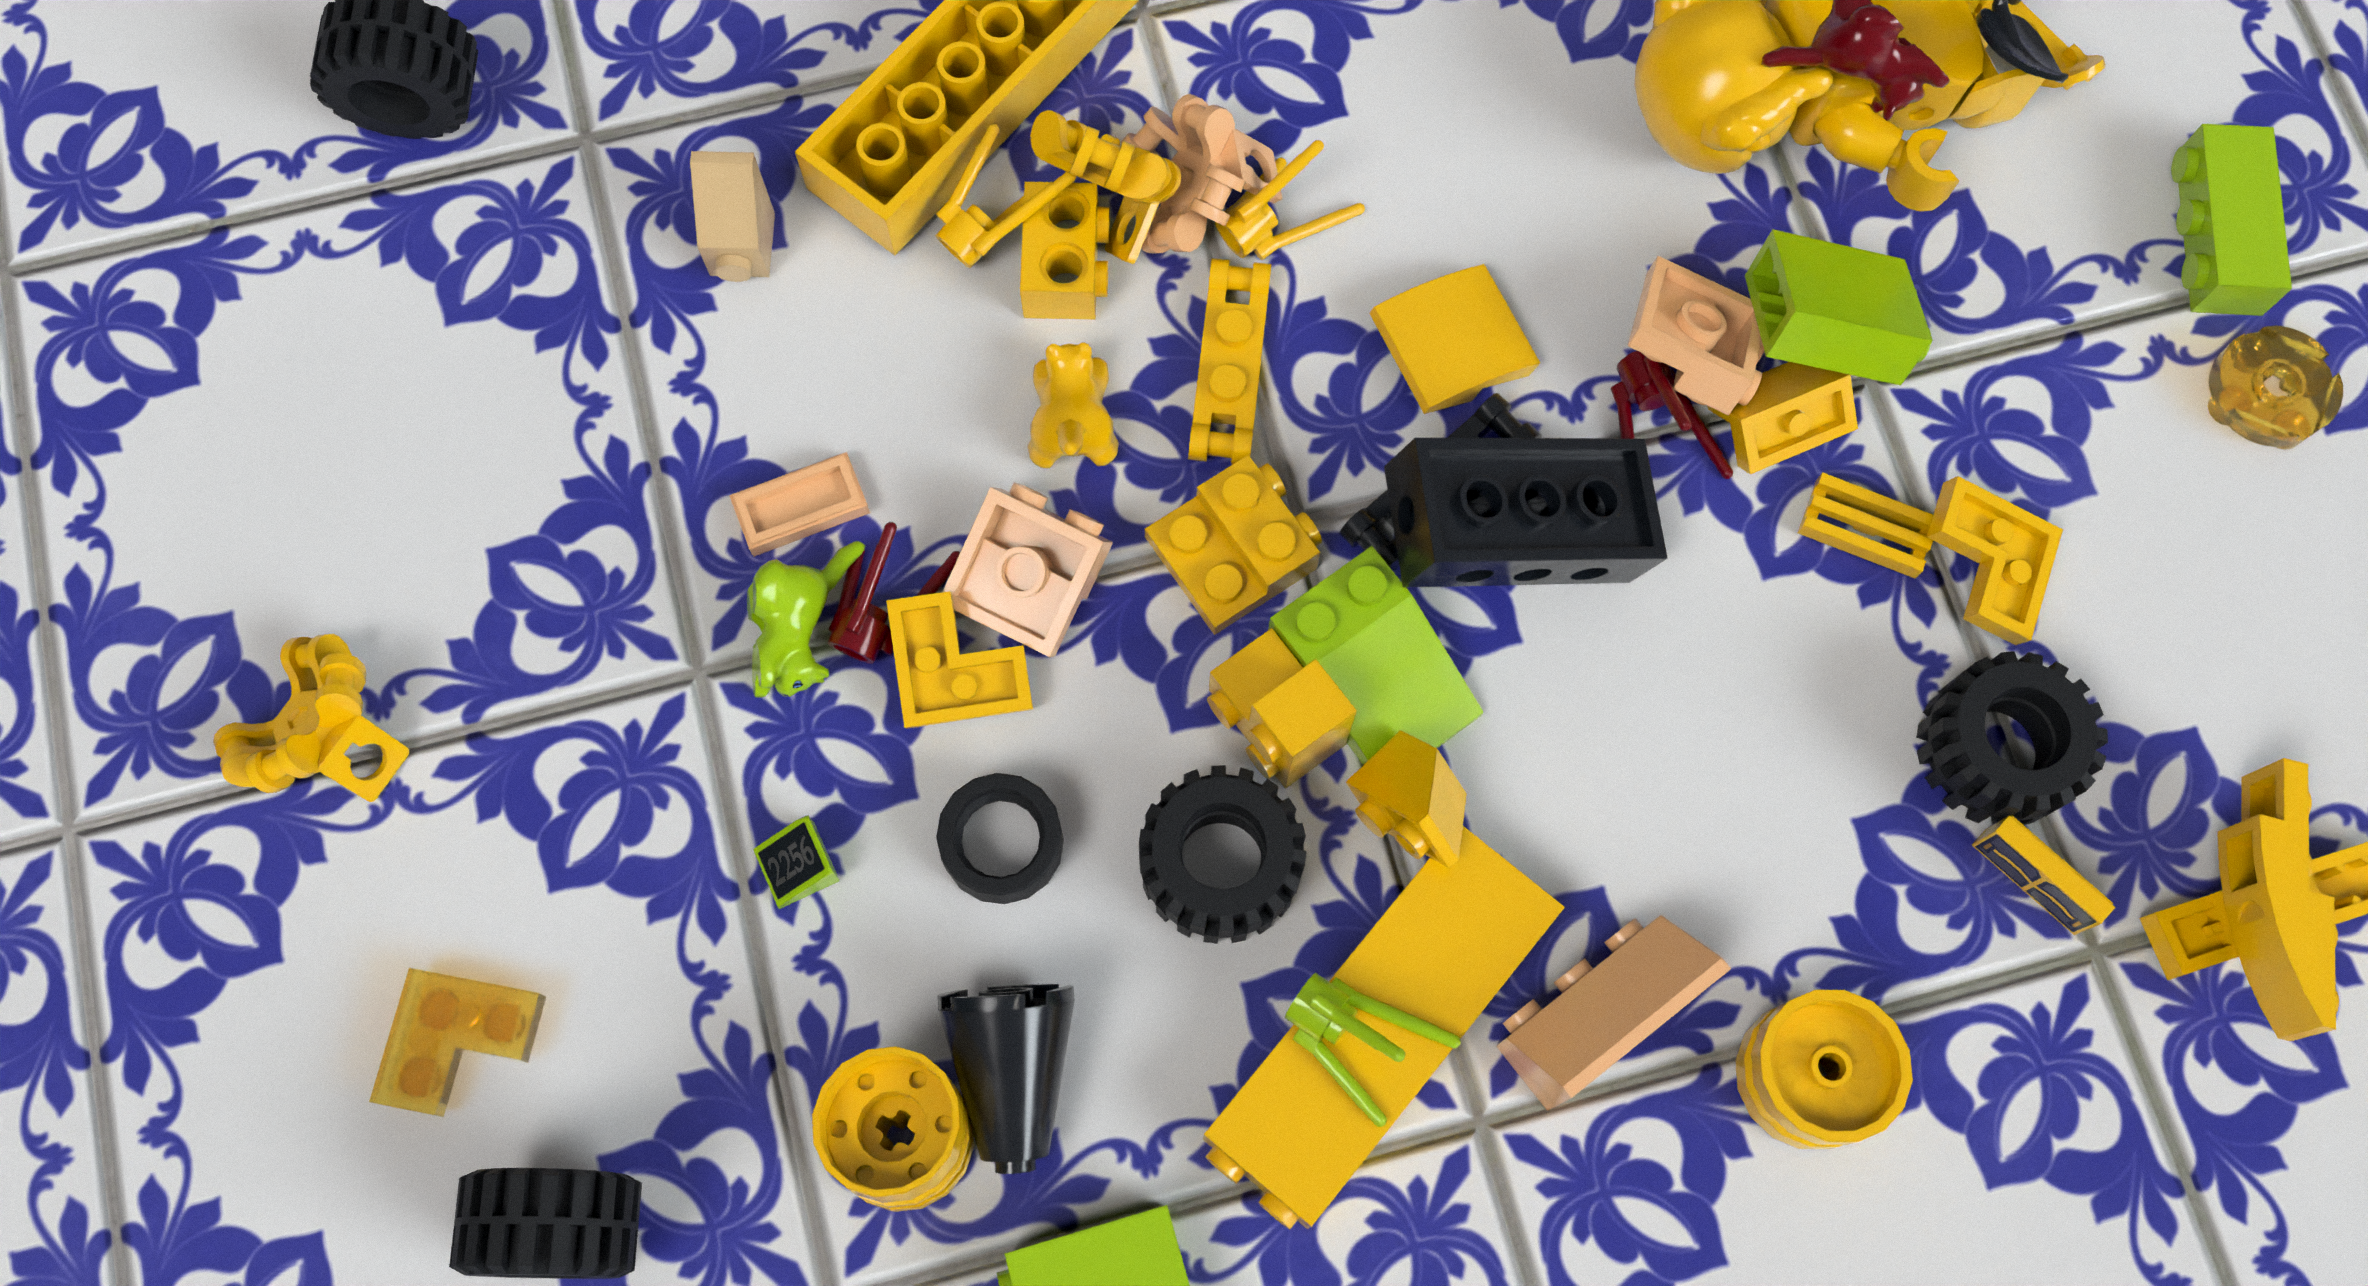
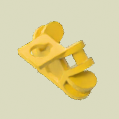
[1030,110,1181,264]
[213,634,409,802]

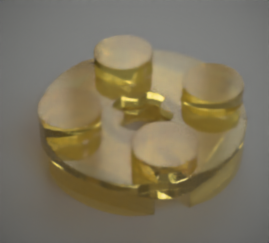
[2208,325,2343,450]

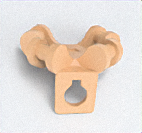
[1121,94,1282,254]

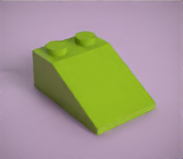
[1268,546,1484,765]

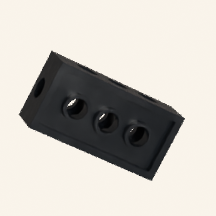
[1384,438,1668,587]

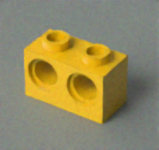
[1020,182,1110,320]

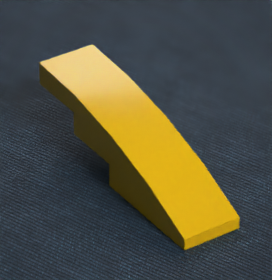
[2139,842,2368,981]

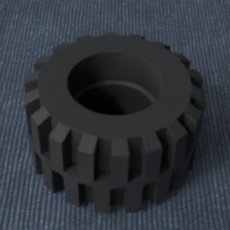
[310,0,478,139]
[1916,651,2108,825]
[1139,765,1307,944]
[449,1168,642,1279]

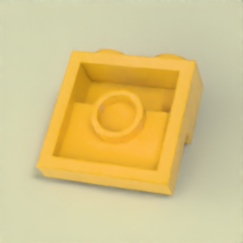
[1145,455,1322,635]

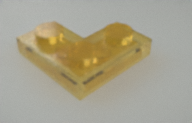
[369,968,546,1117]

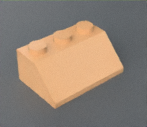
[1496,915,1731,1111]

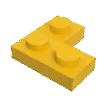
[1927,476,2063,645]
[886,591,1033,729]

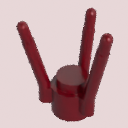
[1610,350,1733,479]
[827,522,960,664]

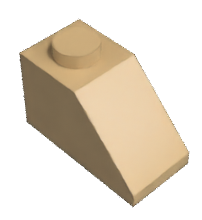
[690,151,775,282]

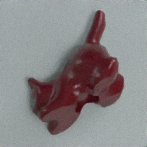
[1761,0,1950,121]

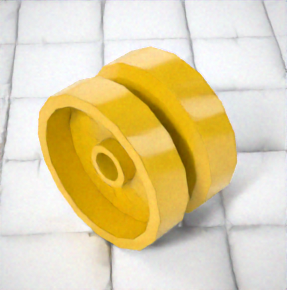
[1735,990,1913,1149]

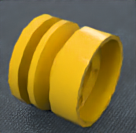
[812,1046,975,1212]

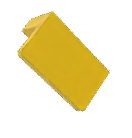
[1707,362,1858,474]

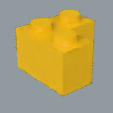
[1207,628,1357,789]

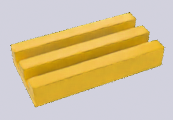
[1797,472,1933,579]

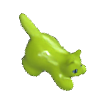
[747,541,865,698]

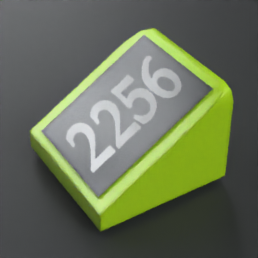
[753,815,840,909]

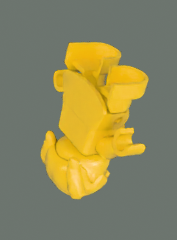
[1634,0,2045,211]

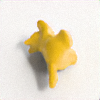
[1028,342,1119,469]

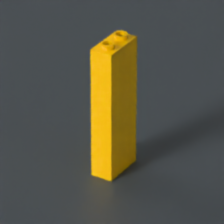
[1203,826,1565,1230]

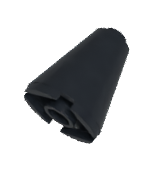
[937,984,1075,1174]

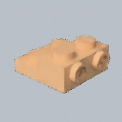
[1628,256,1764,415]
[943,482,1113,657]

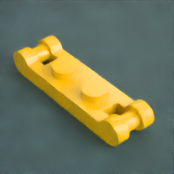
[1188,258,1272,465]

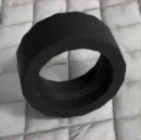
[936,773,1064,904]

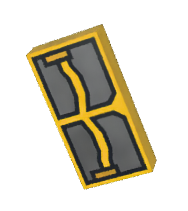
[1972,815,2115,935]

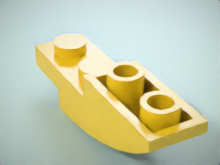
[2217,758,2339,1041]

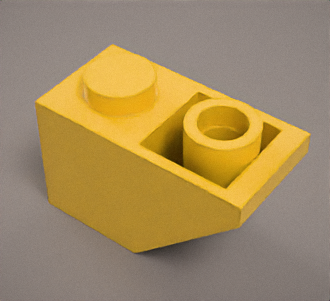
[1346,730,1467,869]

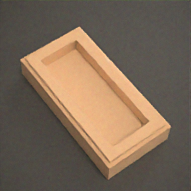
[729,452,870,557]

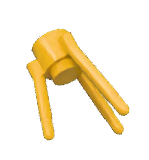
[935,124,1076,269]
[1215,140,1365,261]

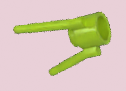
[1285,972,1461,1127]

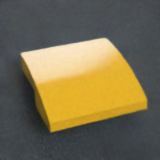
[1369,264,1540,414]

